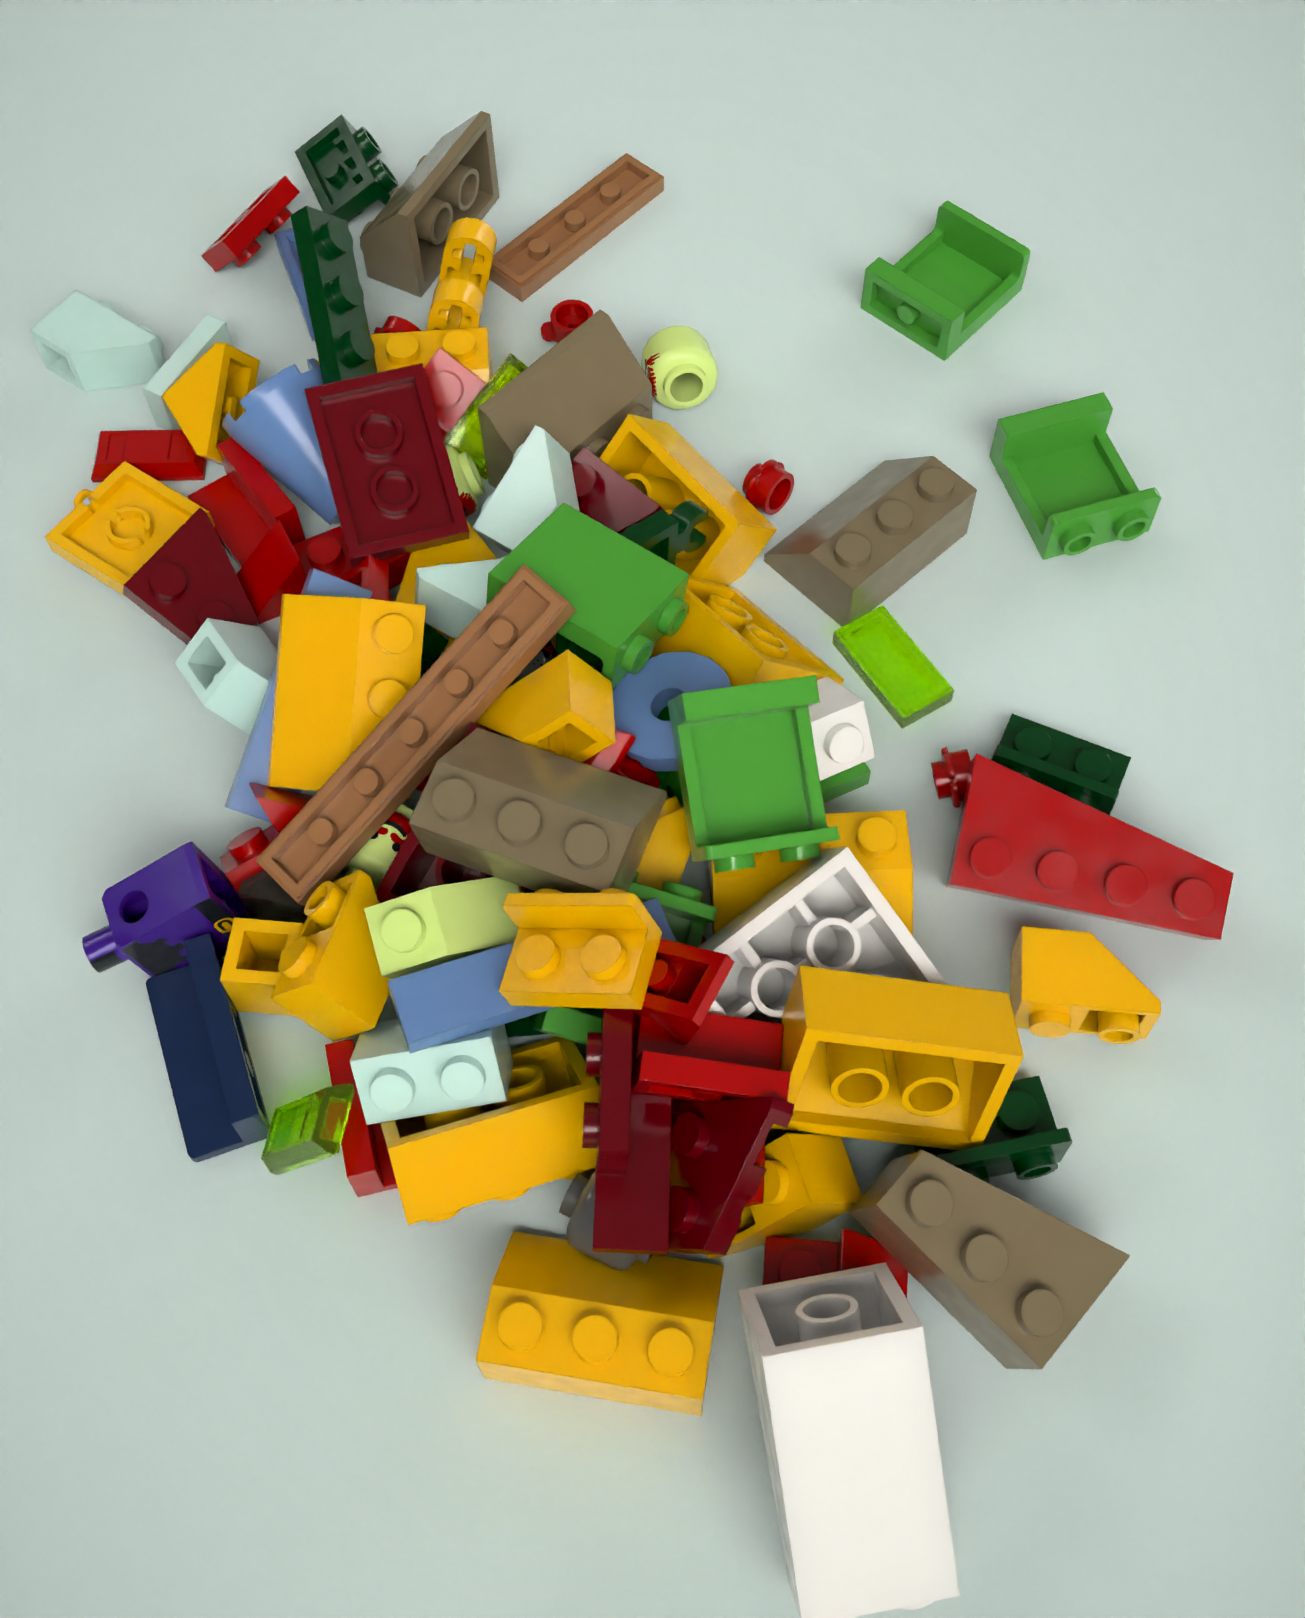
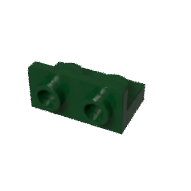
[295,114,399,223]
[991,714,1131,815]
[913,1076,1073,1183]

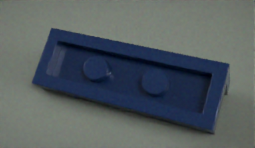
[146,932,273,1162]

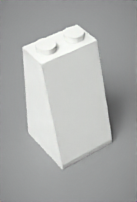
[738,1262,960,1618]

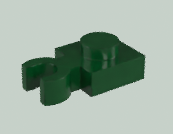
[620,500,708,565]

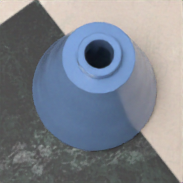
[222,358,339,525]

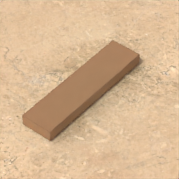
[489,153,664,302]

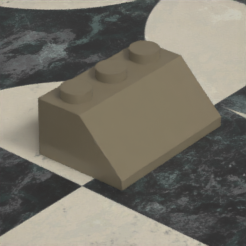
[359,111,500,297]
[478,309,652,489]
[764,456,977,631]
[409,728,667,893]

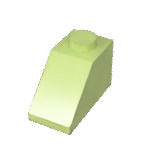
[364,877,523,979]

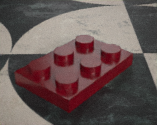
[304,363,469,566]

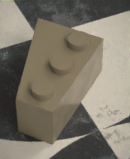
[848,1150,1131,1370]

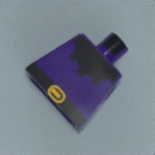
[82,841,250,977]

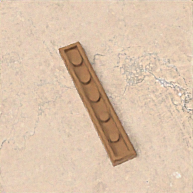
[255,564,576,906]

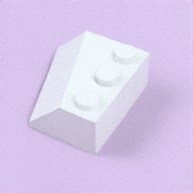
[698,847,948,1024]

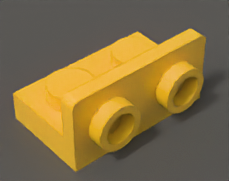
[499,888,662,1010]

